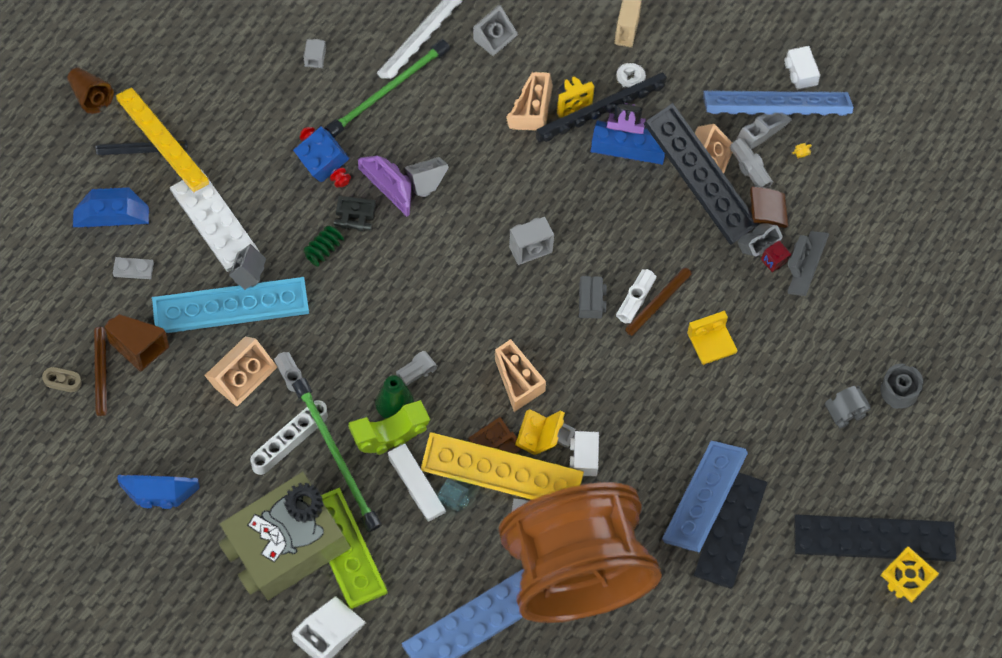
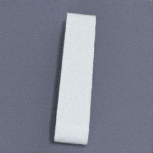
[251,400,328,475]

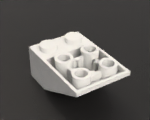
[292,597,366,658]

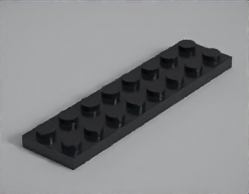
[643,103,759,245]
[794,514,956,562]

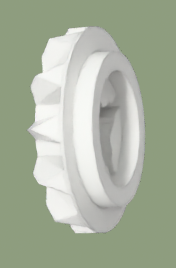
[616,63,645,87]

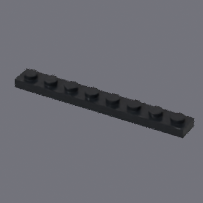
[536,72,667,143]

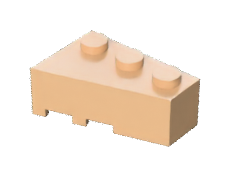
[506,72,553,130]
[495,339,546,412]

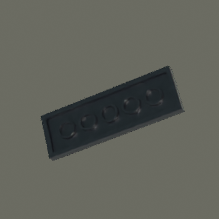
[694,472,768,589]

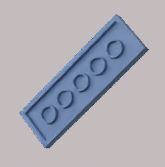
[662,441,748,552]

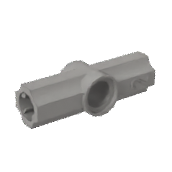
[729,138,773,188]

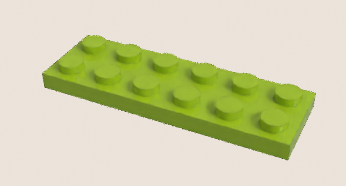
[321,488,387,609]

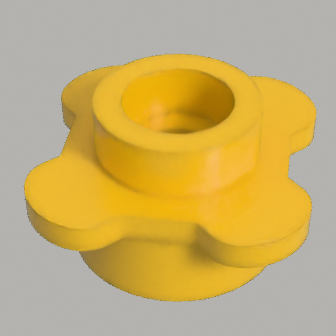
[792,143,812,158]

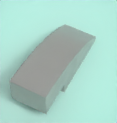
[737,113,792,149]

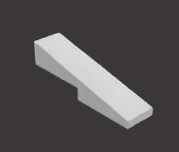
[388,443,446,522]

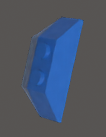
[73,188,149,227]
[117,475,200,509]

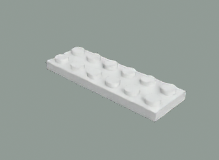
[170,170,259,272]

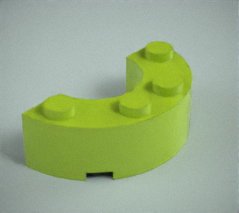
[348,400,430,455]

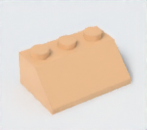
[695,124,732,174]
[205,336,277,406]

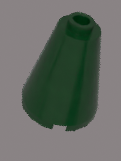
[375,376,414,419]

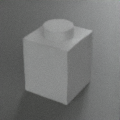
[304,39,326,68]

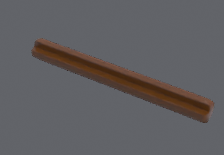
[625,267,692,336]
[94,327,107,416]

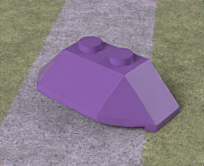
[358,156,412,216]

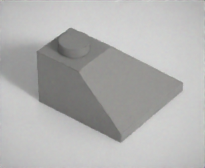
[404,157,448,197]

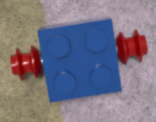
[293,126,351,188]

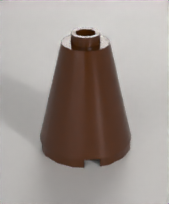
[67,68,114,114]

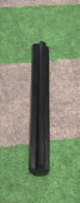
[96,140,188,155]

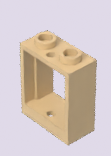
[615,0,642,47]

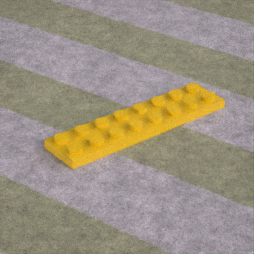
[421,432,584,500]

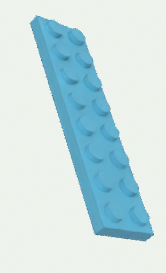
[152,277,309,333]

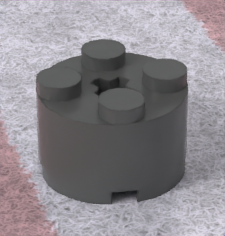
[880,364,923,409]
[825,386,871,428]

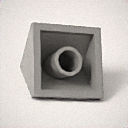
[474,5,518,56]

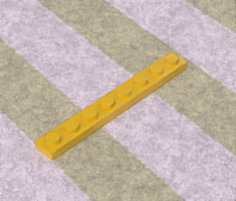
[116,87,209,193]

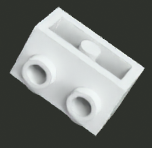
[785,46,820,89]
[570,431,599,476]

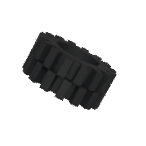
[284,483,323,523]

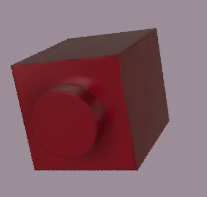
[761,240,791,273]

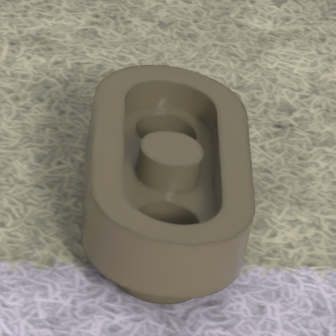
[42,367,82,392]

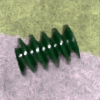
[304,226,344,267]

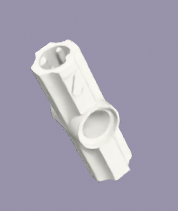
[616,269,657,323]

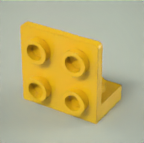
[687,311,737,365]
[515,409,564,455]

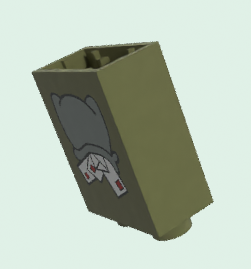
[218,472,351,600]

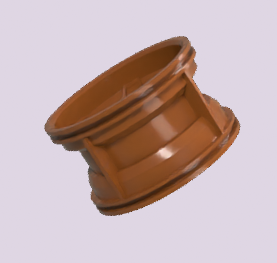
[499,483,661,623]

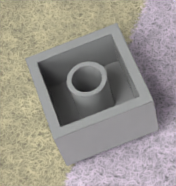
[509,217,554,265]

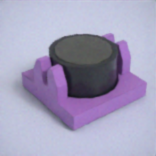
[607,103,646,134]

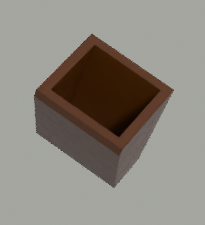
[104,314,169,372]

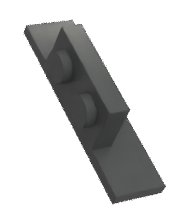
[787,231,829,296]

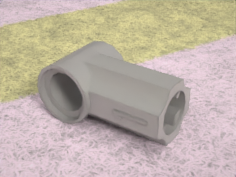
[396,351,437,386]
[274,352,302,392]

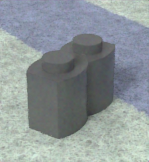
[737,223,783,256]

